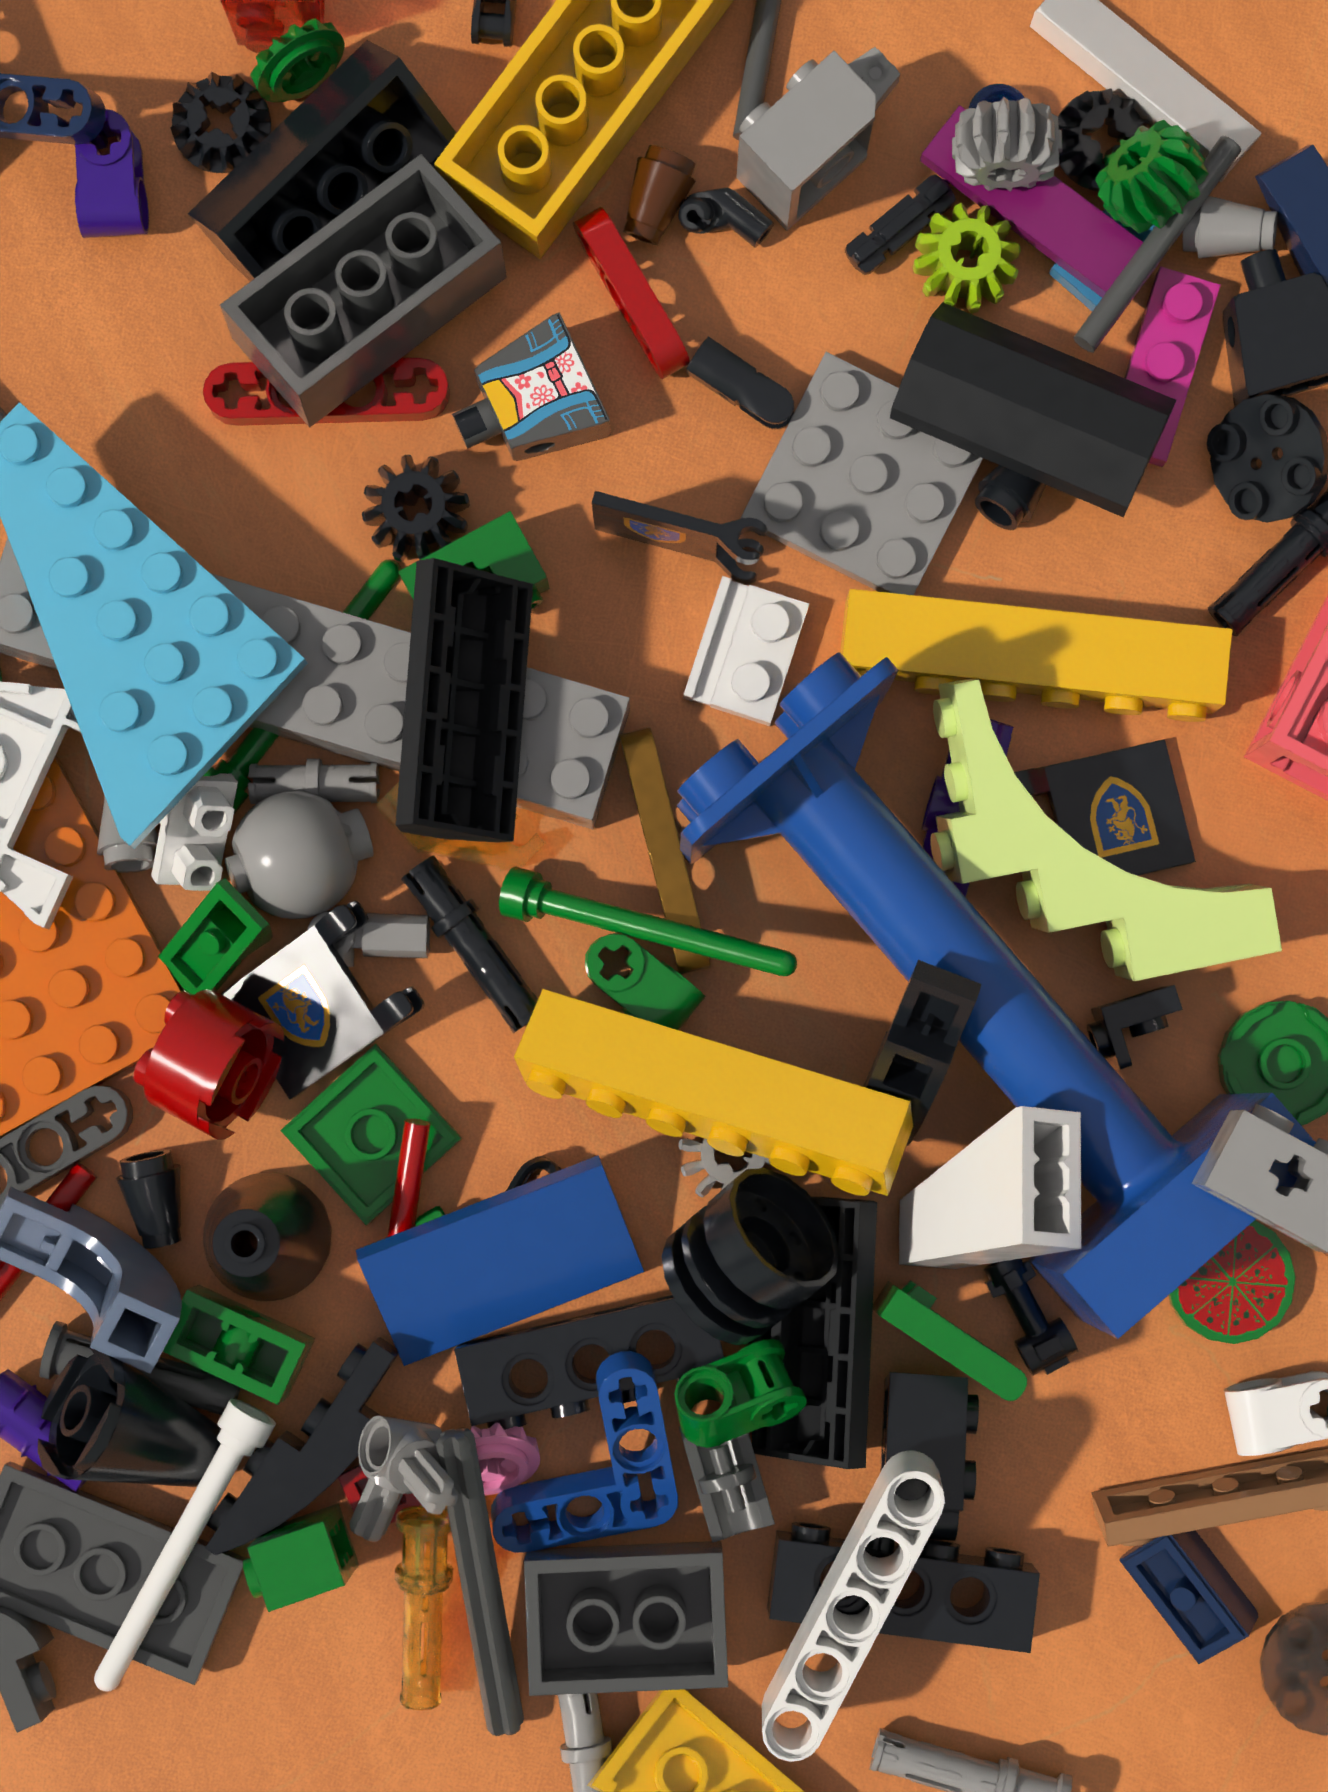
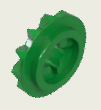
[250,18,345,102]

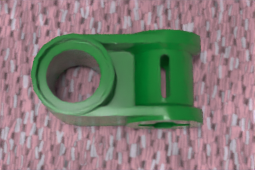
[584,934,706,1030]
[674,1339,807,1448]

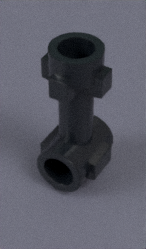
[984,1259,1078,1376]

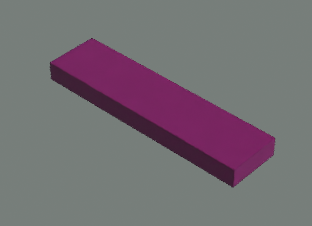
[920,105,1143,298]

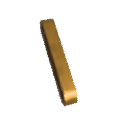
[620,727,710,974]

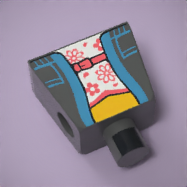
[452,312,611,461]

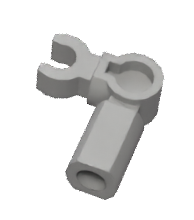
[308,910,430,967]

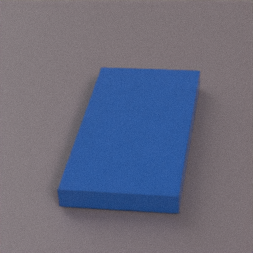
[356,1155,644,1366]

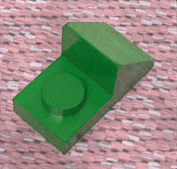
[158,878,273,995]

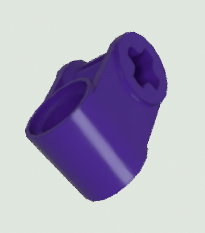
[75,109,149,238]

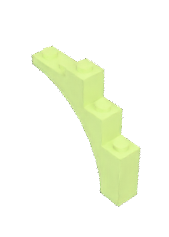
[930,680,1282,981]

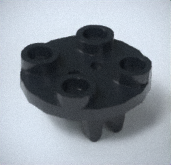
[1207,394,1328,523]

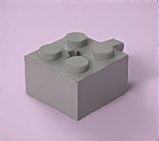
[736,47,900,231]

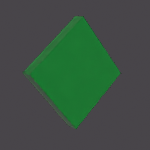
[280,1044,462,1225]

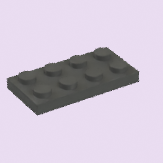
[0,1461,247,1685]

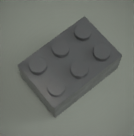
[524,1541,728,1696]

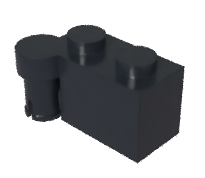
[880,1372,979,1541]

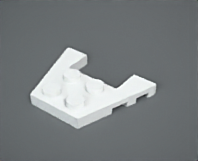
[0,681,81,929]

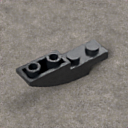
[863,960,982,1146]
[205,1337,398,1555]

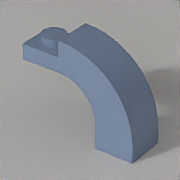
[0,1187,182,1374]

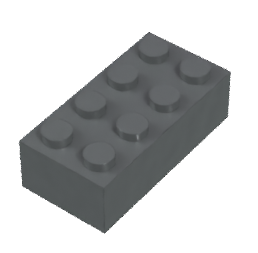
[220,154,507,428]

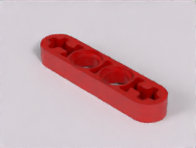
[203,358,450,426]

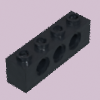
[454,1295,724,1430]
[767,1522,1040,1653]

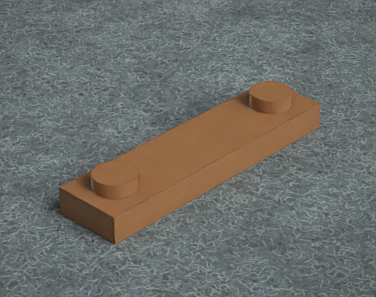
[1091,1449,1328,1546]

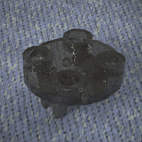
[1259,1601,1328,1736]

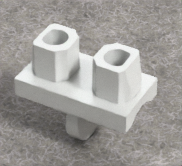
[151,774,238,891]

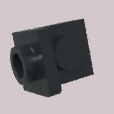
[1087,985,1183,1070]

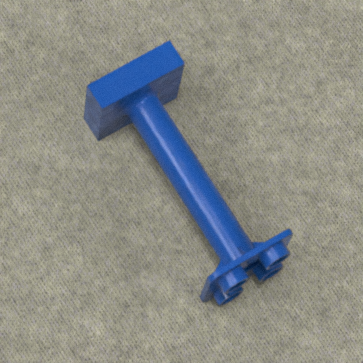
[677,652,1316,1339]

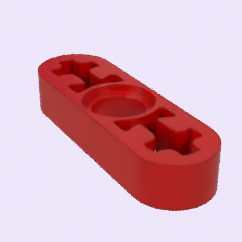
[573,207,690,379]

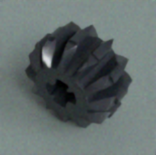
[362,455,470,562]

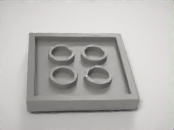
[741,352,983,595]

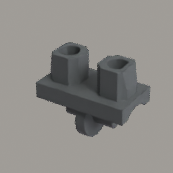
[679,1426,775,1543]

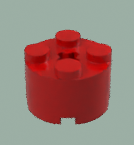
[133,989,284,1140]

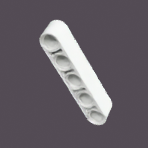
[761,1450,945,1762]

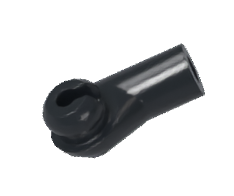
[678,188,774,248]

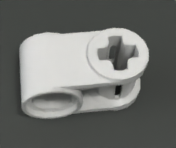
[1224,1371,1328,1456]

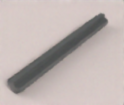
[436,1428,524,1736]

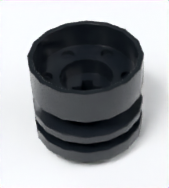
[661,1168,840,1345]

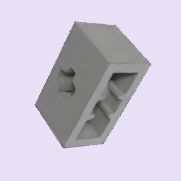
[1191,1104,1328,1253]

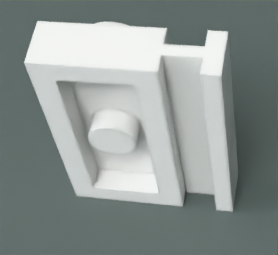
[683,576,809,726]

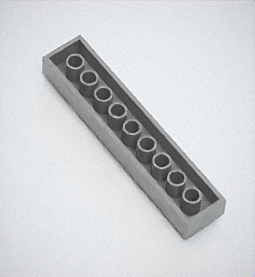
[0,538,630,830]

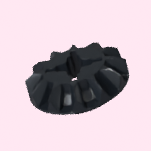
[170,71,271,173]
[1058,88,1149,191]

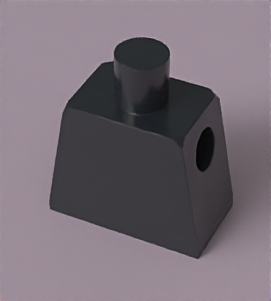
[1223,249,1328,407]

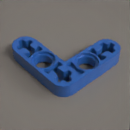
[491,1351,678,1553]

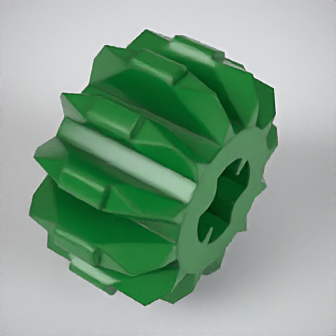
[1095,120,1209,234]

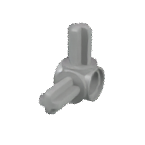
[349,1416,459,1542]

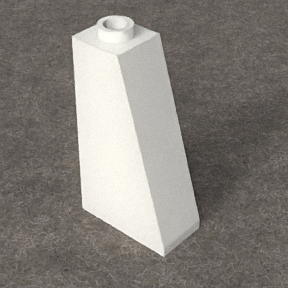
[899,1106,1081,1269]

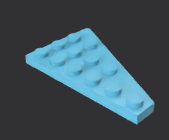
[0,402,308,849]

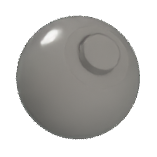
[225,791,374,919]

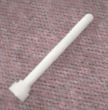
[94,1399,276,1692]

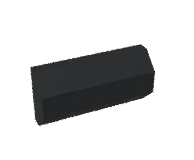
[890,302,1176,518]
[395,558,533,843]
[752,1197,877,1469]

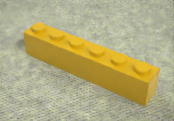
[840,589,1232,722]
[514,989,913,1196]

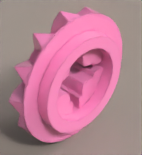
[471,1423,540,1496]

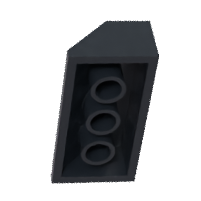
[188,40,456,282]

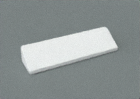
[1030,0,1262,182]

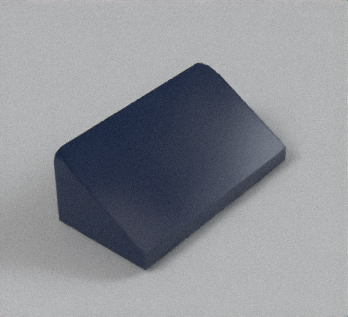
[1119,1530,1258,1664]

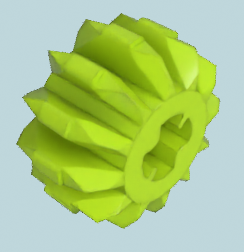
[913,203,1021,314]

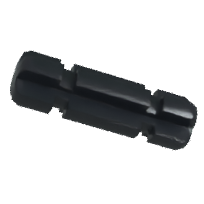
[845,175,956,275]

